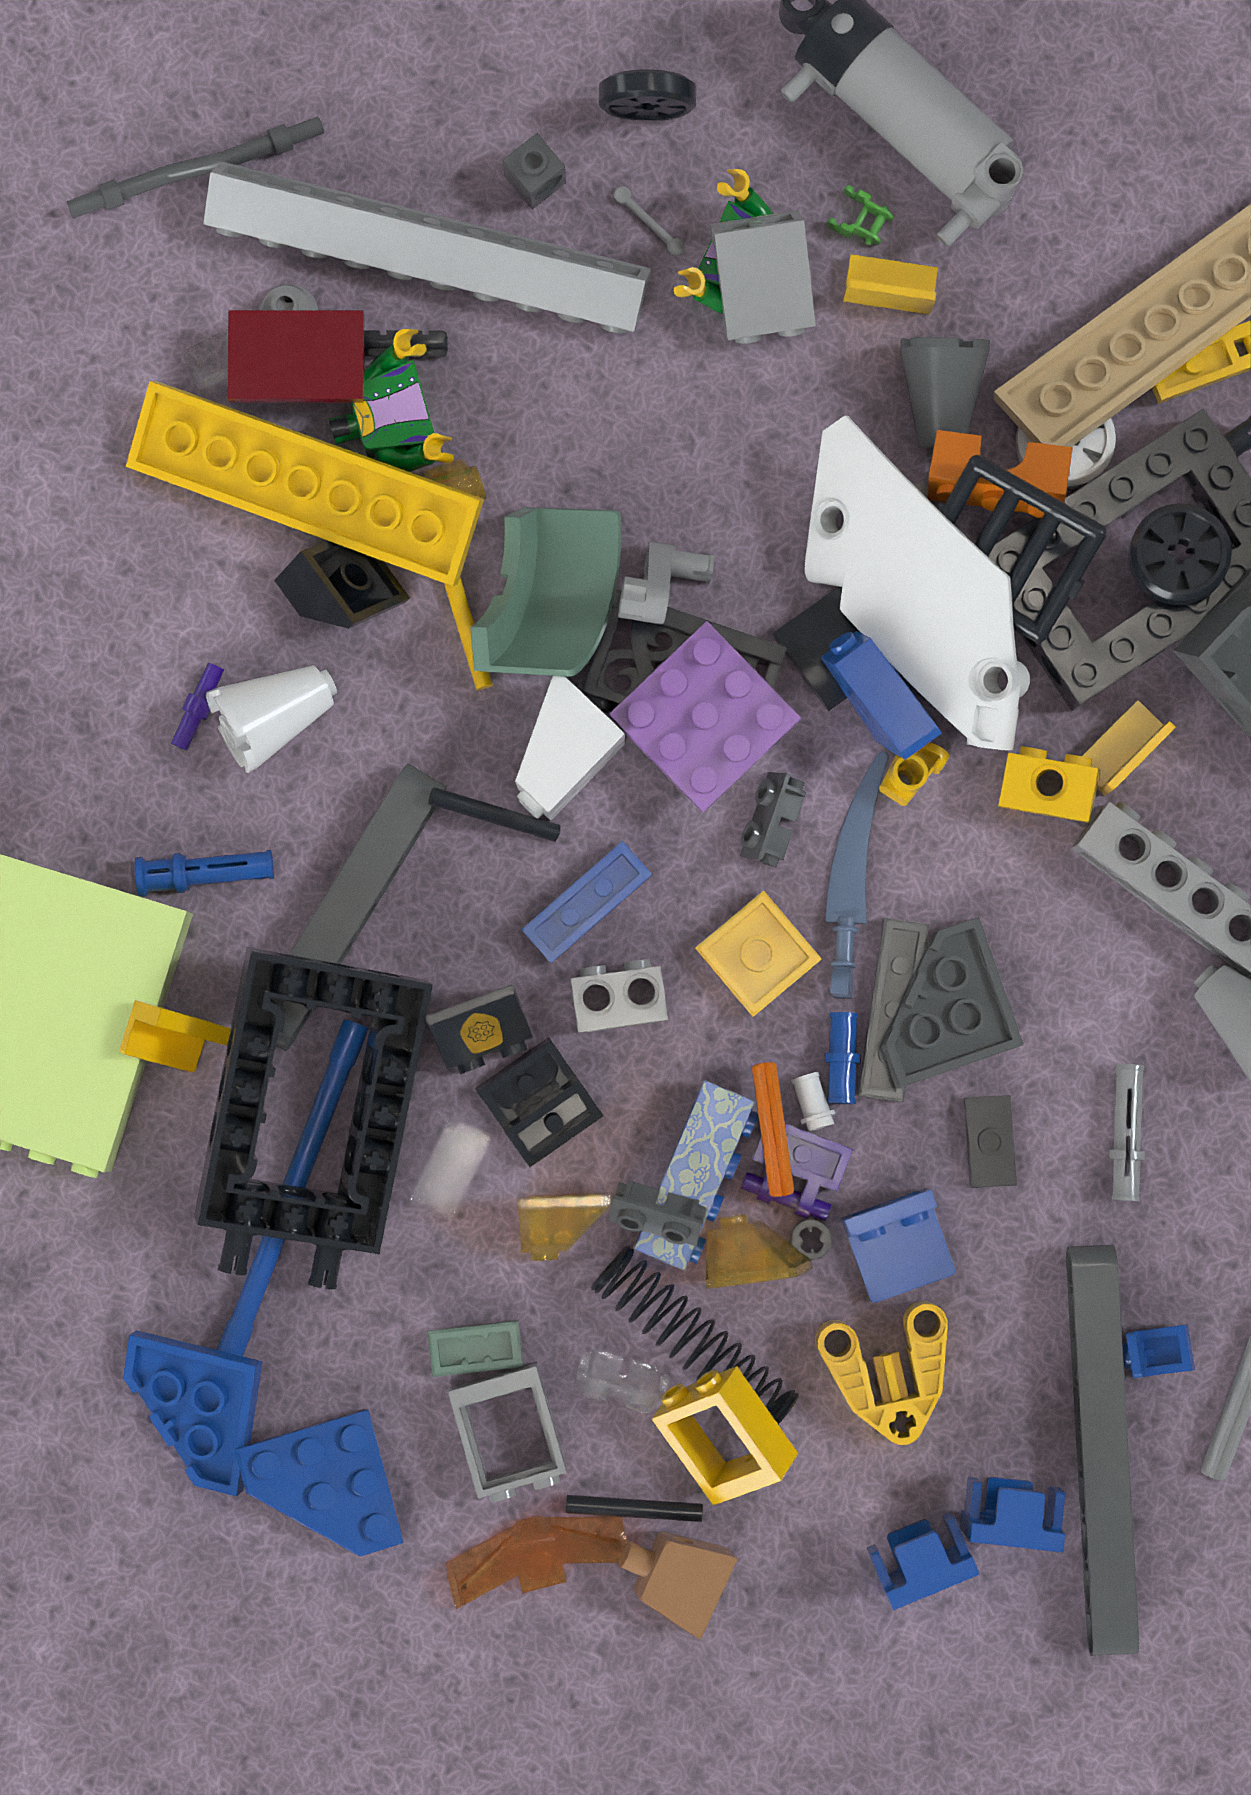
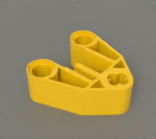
[815,1301,948,1445]

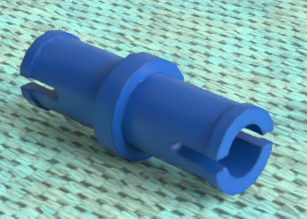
[825,1012,861,1104]

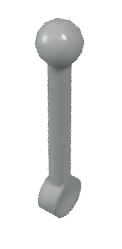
[614,186,684,255]

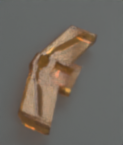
[446,1514,628,1610]

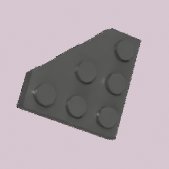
[881,917,1024,1089]

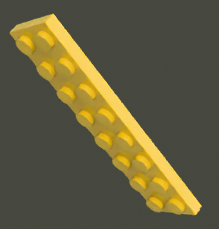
[126,381,484,586]

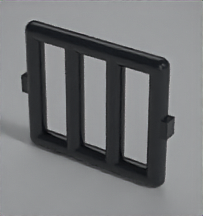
[937,455,1107,643]

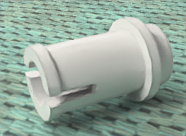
[791,1072,836,1132]

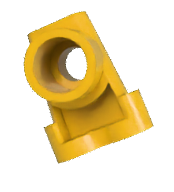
[879,742,950,806]

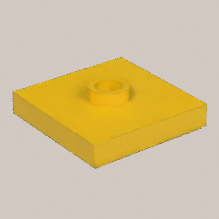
[695,890,822,1017]

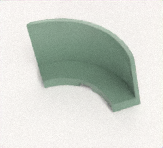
[471,507,621,677]

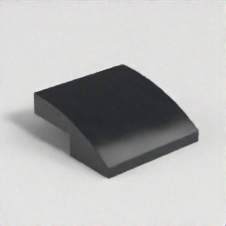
[773,586,892,711]
[475,1037,604,1167]

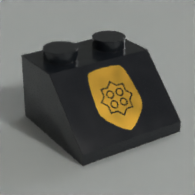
[425,984,534,1075]

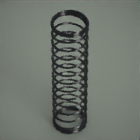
[591,1245,799,1425]

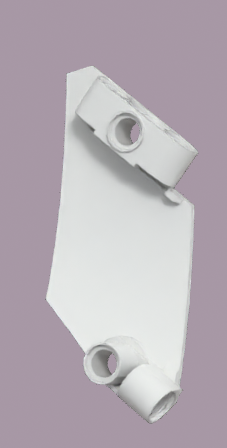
[805,415,1030,750]

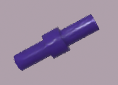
[171,662,224,751]

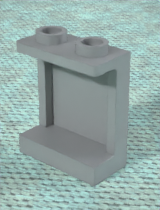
[710,210,816,344]

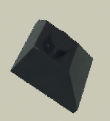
[274,540,410,629]

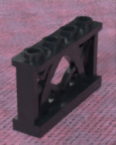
[582,589,787,714]

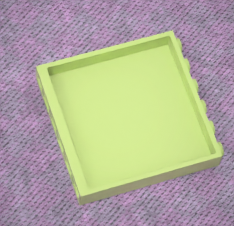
[0,854,193,1178]

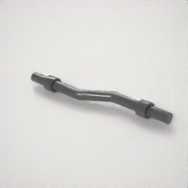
[66,116,325,218]

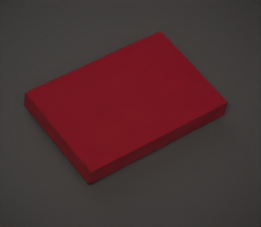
[227,310,365,403]

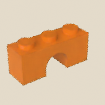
[928,430,1073,518]

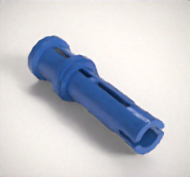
[135,850,274,897]

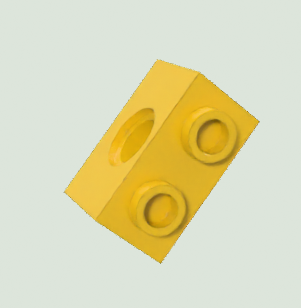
[998,746,1100,823]

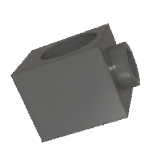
[503,133,566,210]

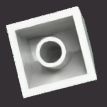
[515,676,625,821]

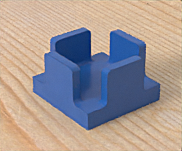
[960,1476,1065,1553]
[866,1512,980,1611]

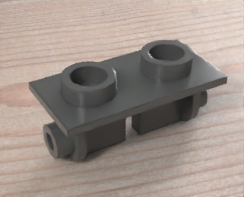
[740,772,806,867]
[609,1180,707,1247]

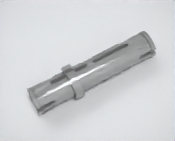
[1109,1064,1146,1201]

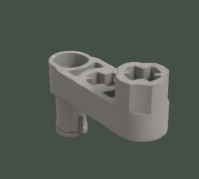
[618,541,715,625]

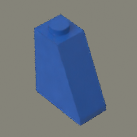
[821,631,941,760]

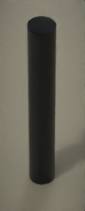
[428,787,561,842]
[566,1495,703,1522]

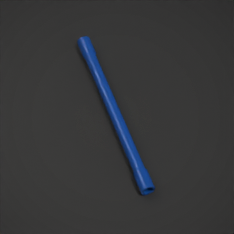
[217,1019,369,1356]

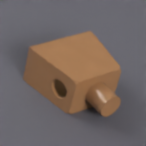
[619,1531,737,1639]

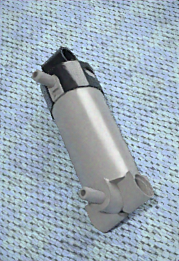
[779,0,1023,246]

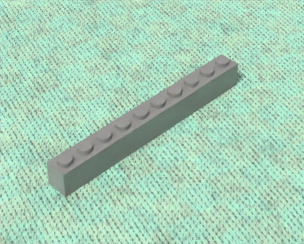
[203,162,651,334]

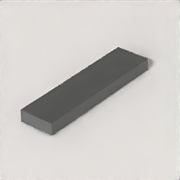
[858,918,929,1102]

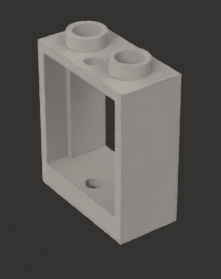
[448,1362,567,1502]

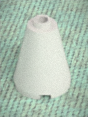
[206,665,337,773]

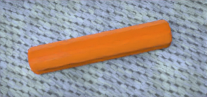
[752,1062,794,1197]

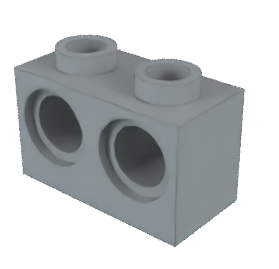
[571,959,668,1033]

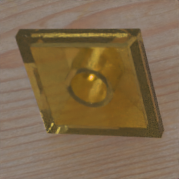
[518,1193,611,1261]
[705,1214,813,1289]

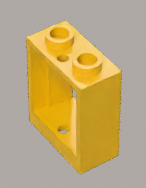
[652,1366,799,1505]

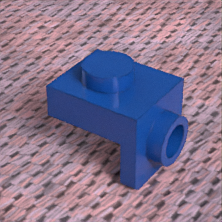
[1122,1324,1195,1378]

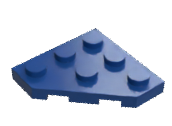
[123,1330,263,1497]
[235,1409,404,1557]

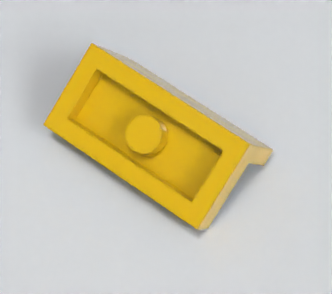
[843,254,938,315]
[1082,700,1176,795]
[120,1000,231,1072]

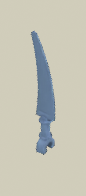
[825,751,888,999]

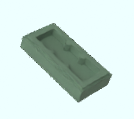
[427,1320,523,1377]

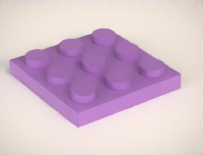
[609,621,801,813]

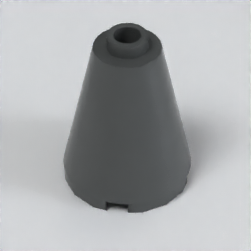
[900,337,990,457]

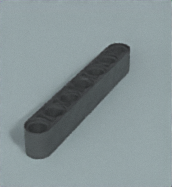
[276,763,447,1052]

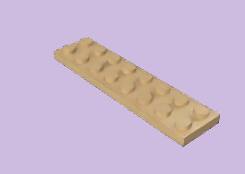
[994,204,1251,447]

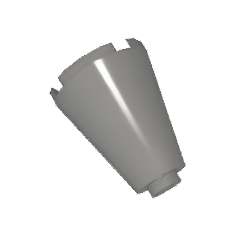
[1194,964,1251,1082]

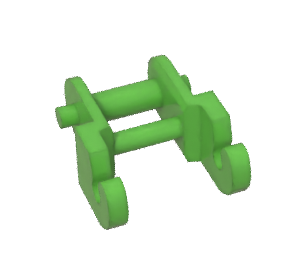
[826,185,894,246]

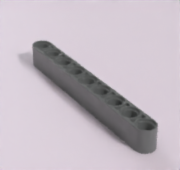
[1066,1245,1139,1656]

